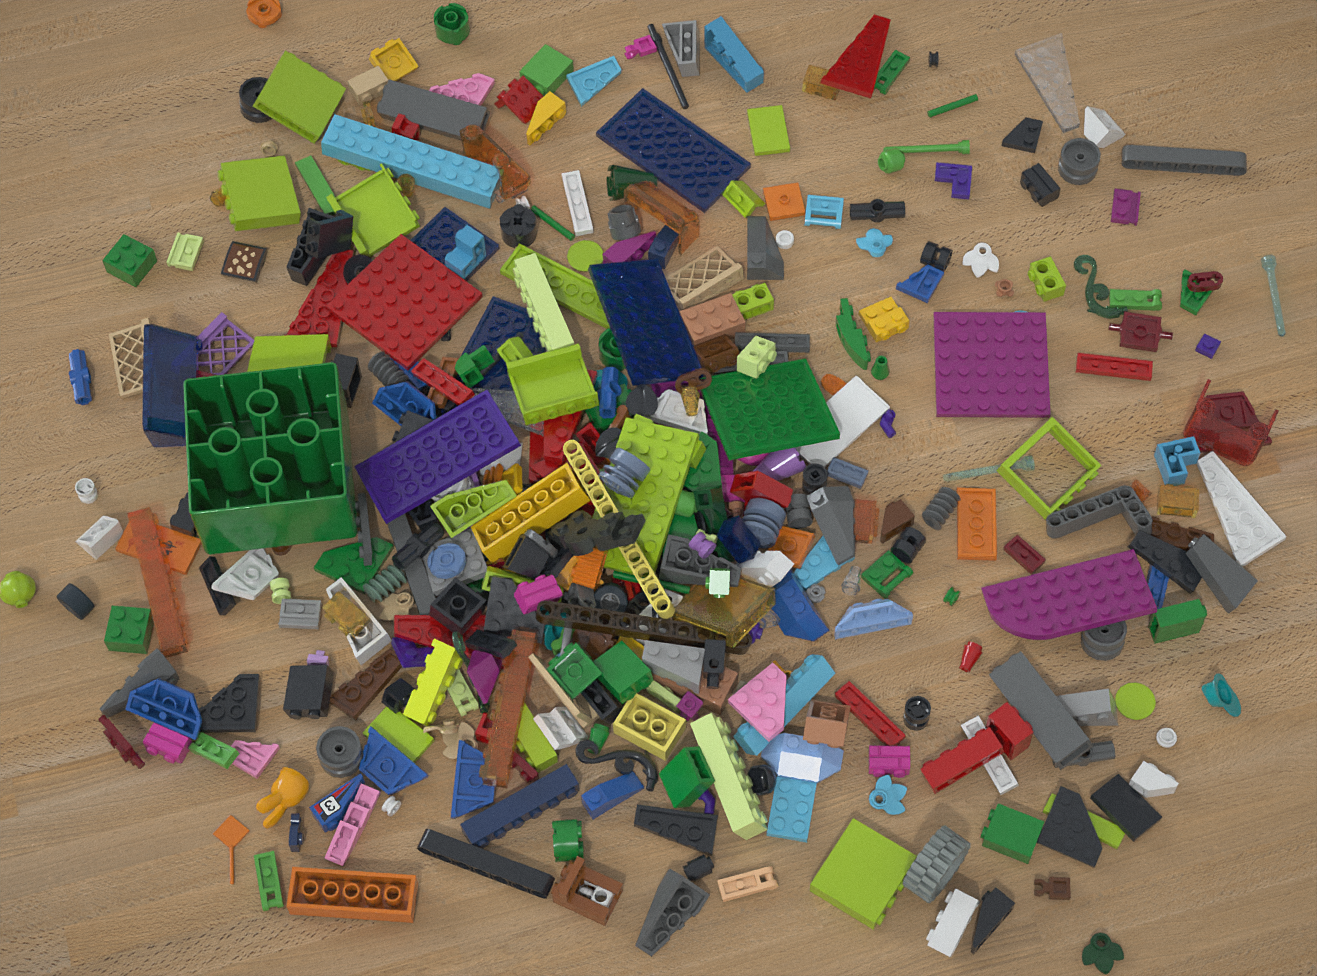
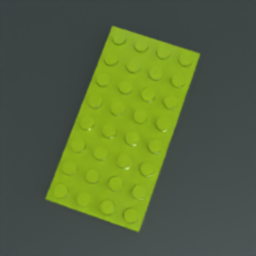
[592,418,700,578]

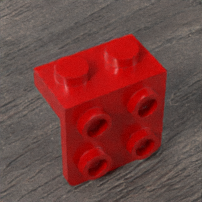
[494,75,544,124]

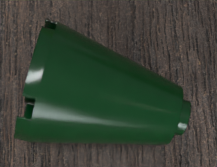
[606,165,657,201]

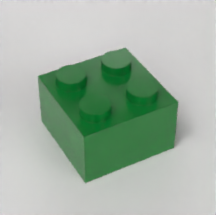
[102,234,157,287]
[104,605,155,654]

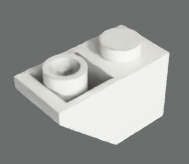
[1129,761,1179,798]

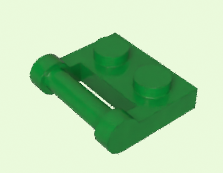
[861,550,914,599]

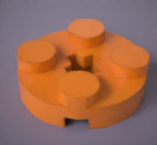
[246,0,282,28]

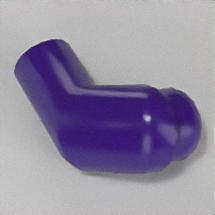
[880,410,896,438]
[698,789,716,815]

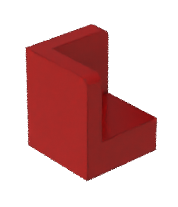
[475,713,503,747]

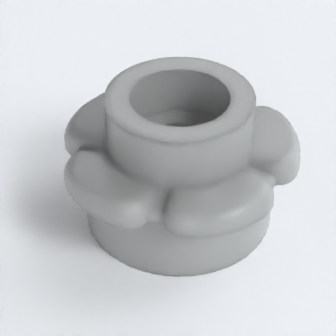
[806,584,826,603]

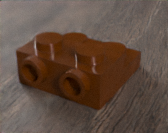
[691,334,739,373]
[570,620,617,661]

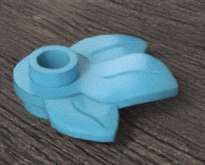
[856,228,893,257]
[869,775,907,815]

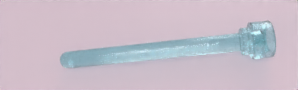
[1261,255,1286,337]
[943,455,1035,481]

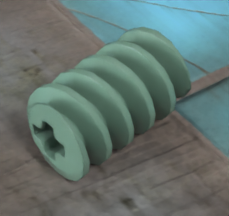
[363,563,407,602]

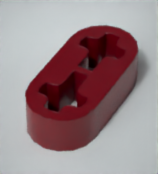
[1187,271,1223,292]

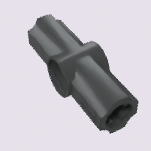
[1052,740,1116,768]

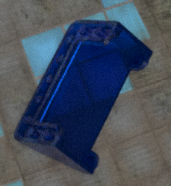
[142,324,203,448]

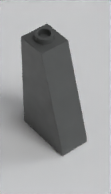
[1186,534,1258,614]

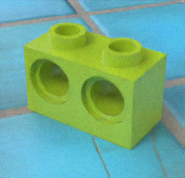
[1028,256,1066,302]
[732,283,774,320]

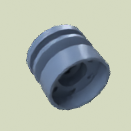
[598,448,650,498]
[737,498,786,549]

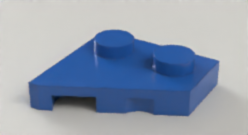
[896,265,944,303]

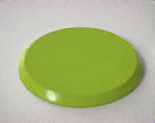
[567,240,603,272]
[1115,683,1156,720]

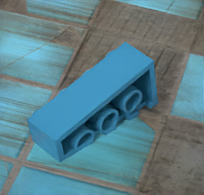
[704,16,764,93]

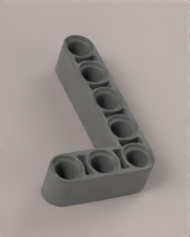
[1046,485,1152,539]

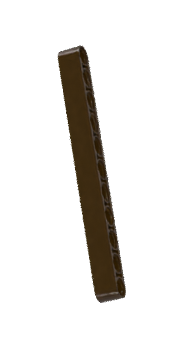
[535,601,752,655]

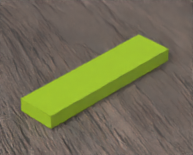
[1042,793,1125,849]

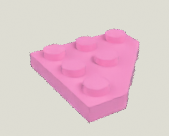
[429,73,495,106]
[728,663,787,742]

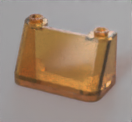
[459,125,531,200]

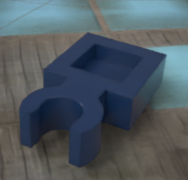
[289,813,304,852]

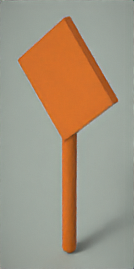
[213,815,250,885]

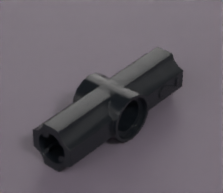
[849,199,905,223]
[392,522,444,570]

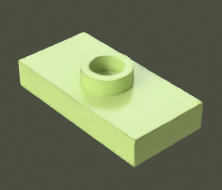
[646,681,681,713]

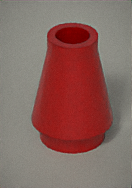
[959,641,983,673]

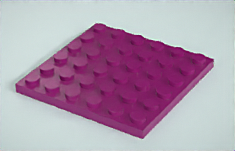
[933,312,1051,418]

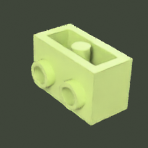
[737,336,777,379]

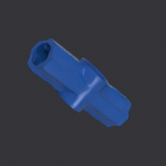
[69,349,92,405]
[597,367,622,419]

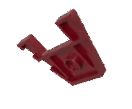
[1198,391,1272,453]

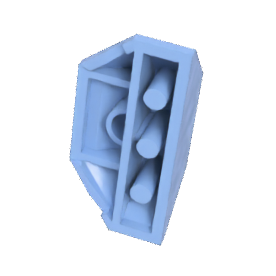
[834,599,913,639]
[761,733,844,783]

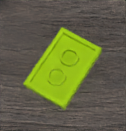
[747,105,790,156]
[362,706,435,763]

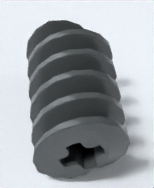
[368,352,409,386]
[922,487,961,531]

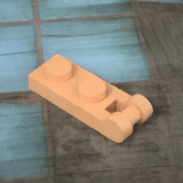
[717,866,779,902]

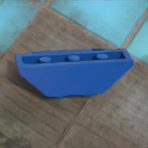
[372,382,436,426]
[765,569,830,642]
[125,678,202,740]

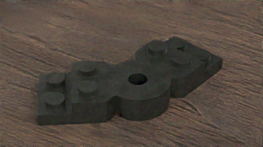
[547,510,646,556]

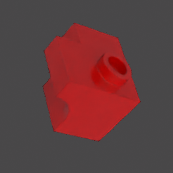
[392,114,421,141]

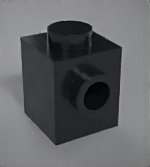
[381,678,415,714]

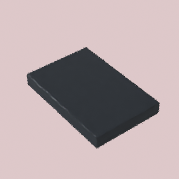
[1090,774,1162,842]

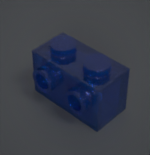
[717,515,761,564]

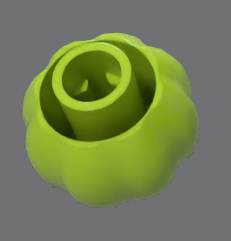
[0,571,36,608]

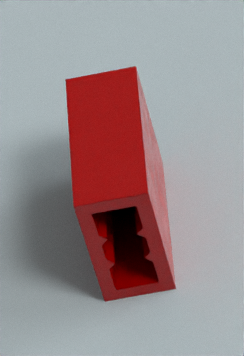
[730,471,793,508]

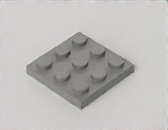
[422,529,487,596]

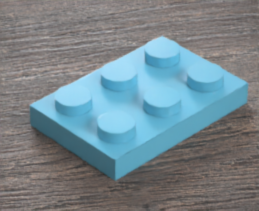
[767,776,817,843]

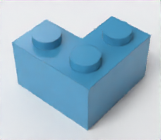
[445,225,486,279]
[1154,436,1200,488]

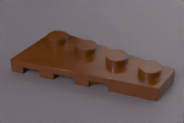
[1151,516,1214,552]
[330,649,402,721]

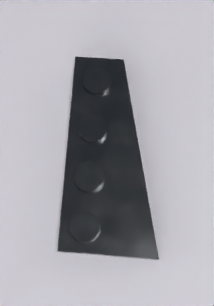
[1127,530,1202,594]
[634,804,718,856]

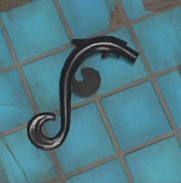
[575,740,658,792]

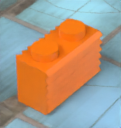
[571,546,608,589]

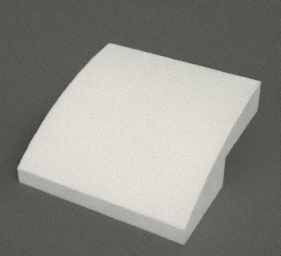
[533,707,588,750]

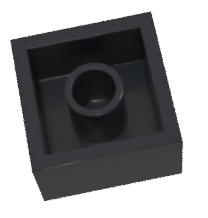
[429,577,486,638]

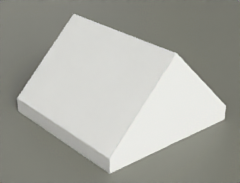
[75,515,123,560]

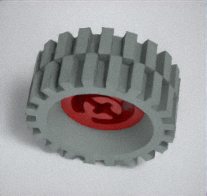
[903,825,971,904]

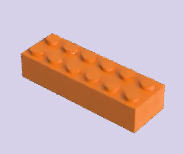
[286,867,418,923]

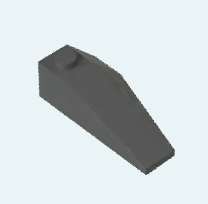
[806,486,855,565]

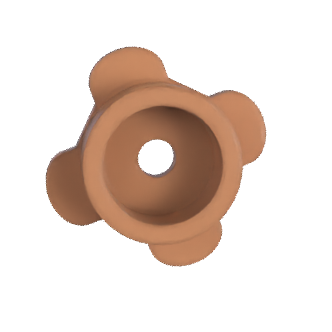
[995,279,1014,297]

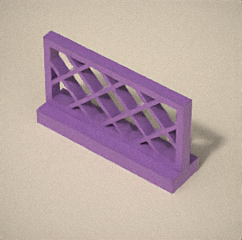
[172,312,254,375]

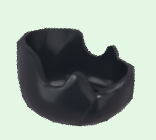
[747,765,777,795]

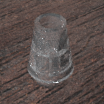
[841,566,862,596]

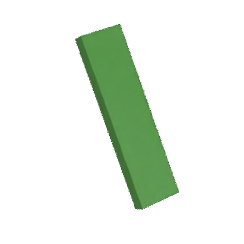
[295,155,336,216]

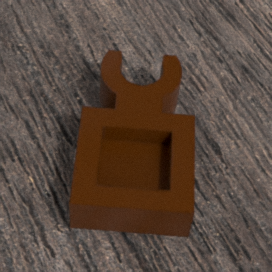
[1034,877,1071,900]

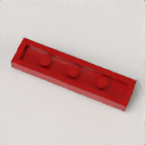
[1076,353,1153,381]
[411,358,475,406]
[835,681,906,746]

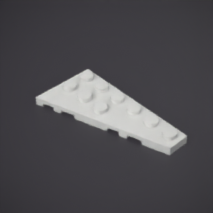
[1197,451,1286,567]

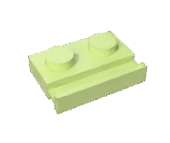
[166,232,204,271]

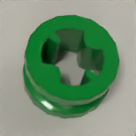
[943,587,961,607]

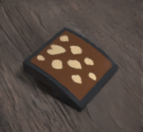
[221,241,268,283]

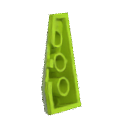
[430,479,517,538]

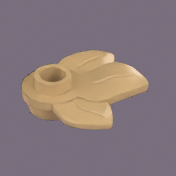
[379,592,414,621]
[423,719,459,734]
[442,722,478,759]

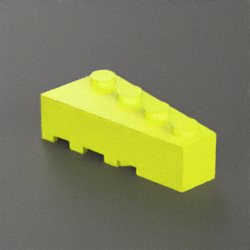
[403,639,464,726]

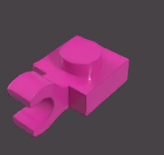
[624,35,657,59]

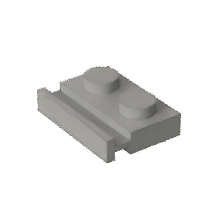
[278,599,322,630]

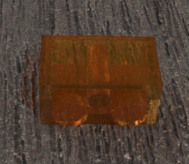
[853,499,879,544]

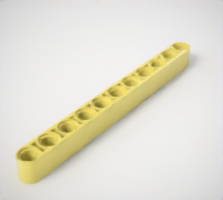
[563,440,675,619]

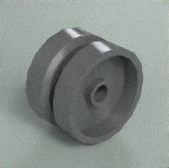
[1058,138,1101,185]
[1081,621,1127,661]
[316,726,364,778]

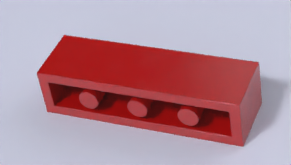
[920,727,1004,794]

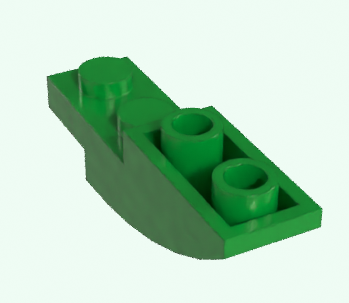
[835,298,871,370]

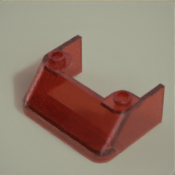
[1183,379,1279,466]

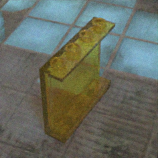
[672,577,776,648]

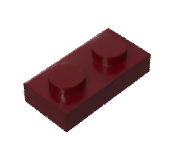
[1003,534,1046,575]
[504,747,539,783]

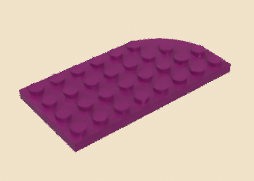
[981,549,1157,640]

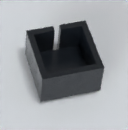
[331,354,362,408]

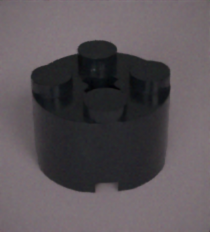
[500,204,537,248]

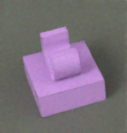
[307,650,329,666]

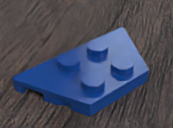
[359,726,429,795]
[451,740,498,819]

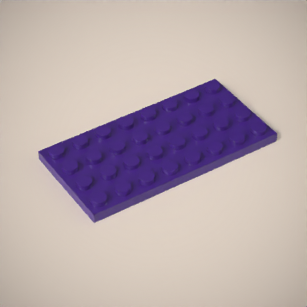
[354,390,521,524]

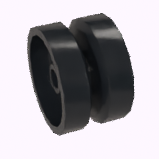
[239,77,273,123]

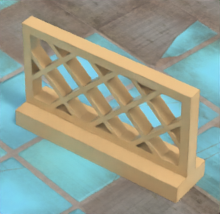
[658,246,744,311]
[109,318,167,399]
[528,653,599,729]

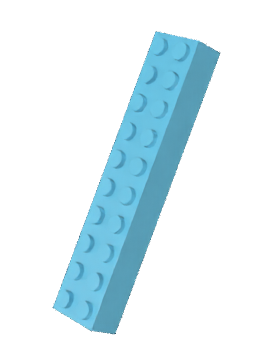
[321,114,503,209]

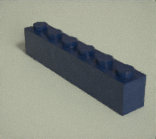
[460,764,580,849]

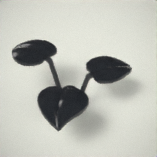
[595,384,658,459]

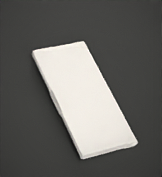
[796,376,890,467]

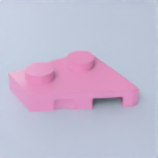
[231,740,280,779]

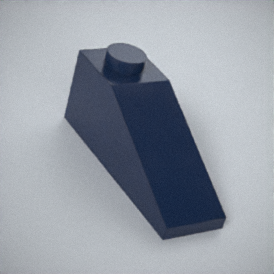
[648,219,687,269]

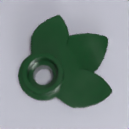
[1082,933,1124,975]

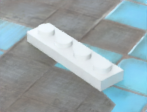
[561,170,593,236]
[961,715,1019,795]

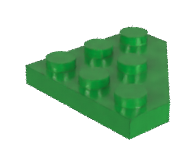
[683,431,723,492]
[314,537,394,595]

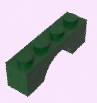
[693,485,734,562]

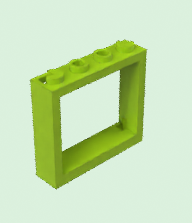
[996,417,1102,520]

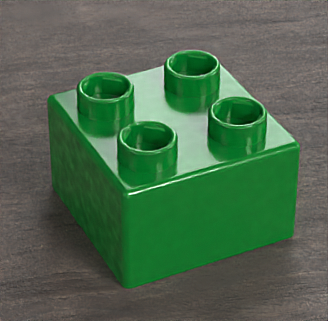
[183,362,358,555]

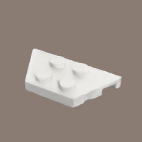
[640,389,708,435]
[212,549,279,600]

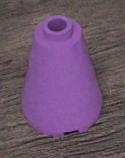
[752,448,806,481]

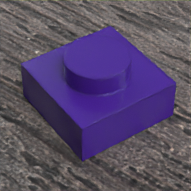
[1195,334,1221,359]

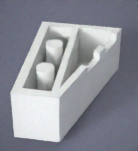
[926,888,980,957]

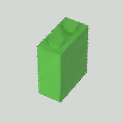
[519,44,574,96]

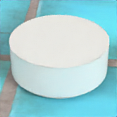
[776,230,794,249]

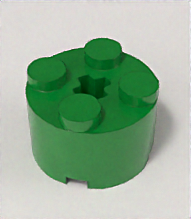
[434,3,470,45]
[598,327,636,372]
[552,819,584,862]

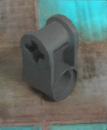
[568,583,596,621]

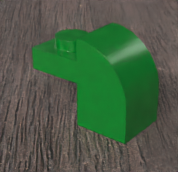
[455,345,495,388]

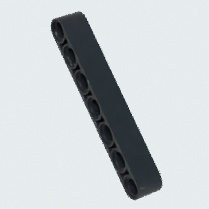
[417,829,555,899]

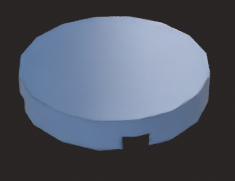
[427,543,467,579]

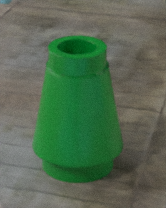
[871,356,890,380]
[588,723,610,755]

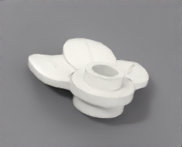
[962,243,999,278]

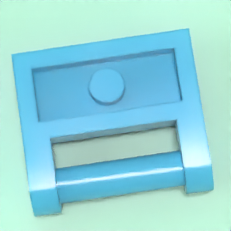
[804,195,844,229]

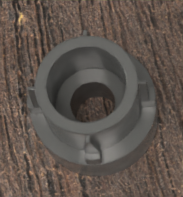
[607,205,642,240]

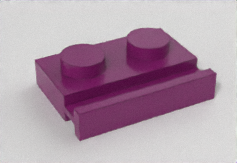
[1110,188,1141,226]

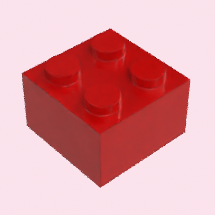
[985,702,1034,761]

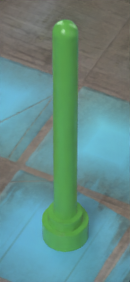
[883,140,970,154]

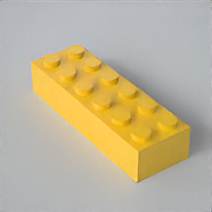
[471,463,590,563]

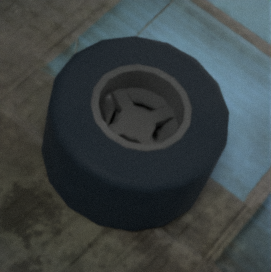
[594,582,628,613]
[57,583,95,620]

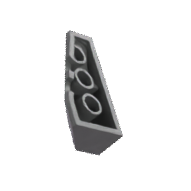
[747,216,784,280]
[659,535,742,587]
[99,648,180,718]
[635,869,710,957]

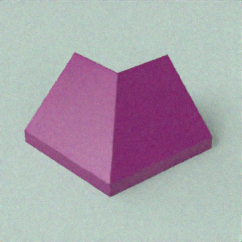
[467,650,502,704]

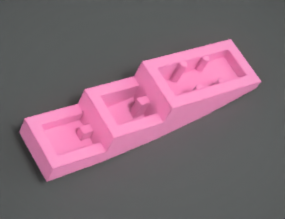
[325,784,381,866]

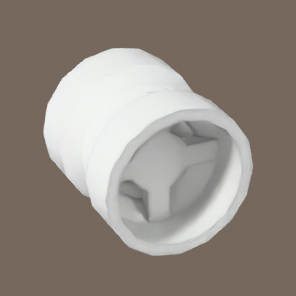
[75,478,98,504]

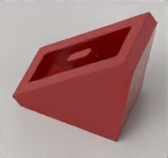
[575,422,605,464]

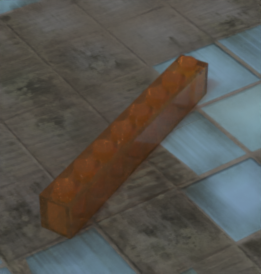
[127,507,189,658]
[479,630,537,788]

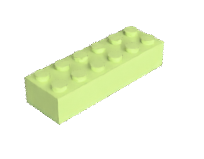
[513,253,574,352]
[690,713,768,840]

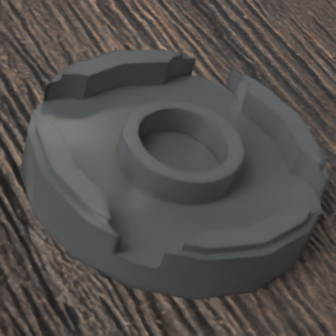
[523,529,558,559]

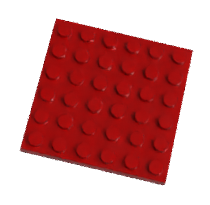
[326,234,483,370]

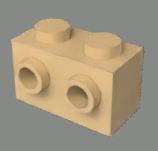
[347,66,388,106]

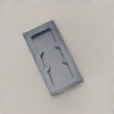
[827,457,869,489]

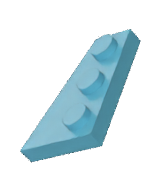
[566,56,621,107]
[794,536,855,591]

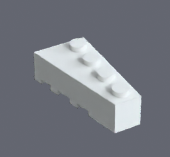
[326,577,392,665]

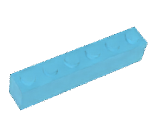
[733,654,835,756]

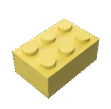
[613,694,686,761]

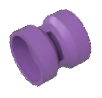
[688,532,716,559]

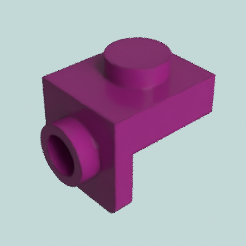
[676,691,704,721]

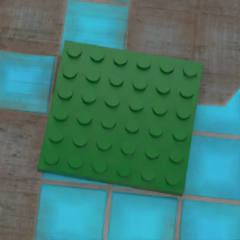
[700,358,840,460]

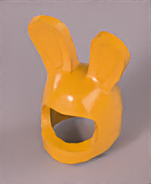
[256,767,309,829]

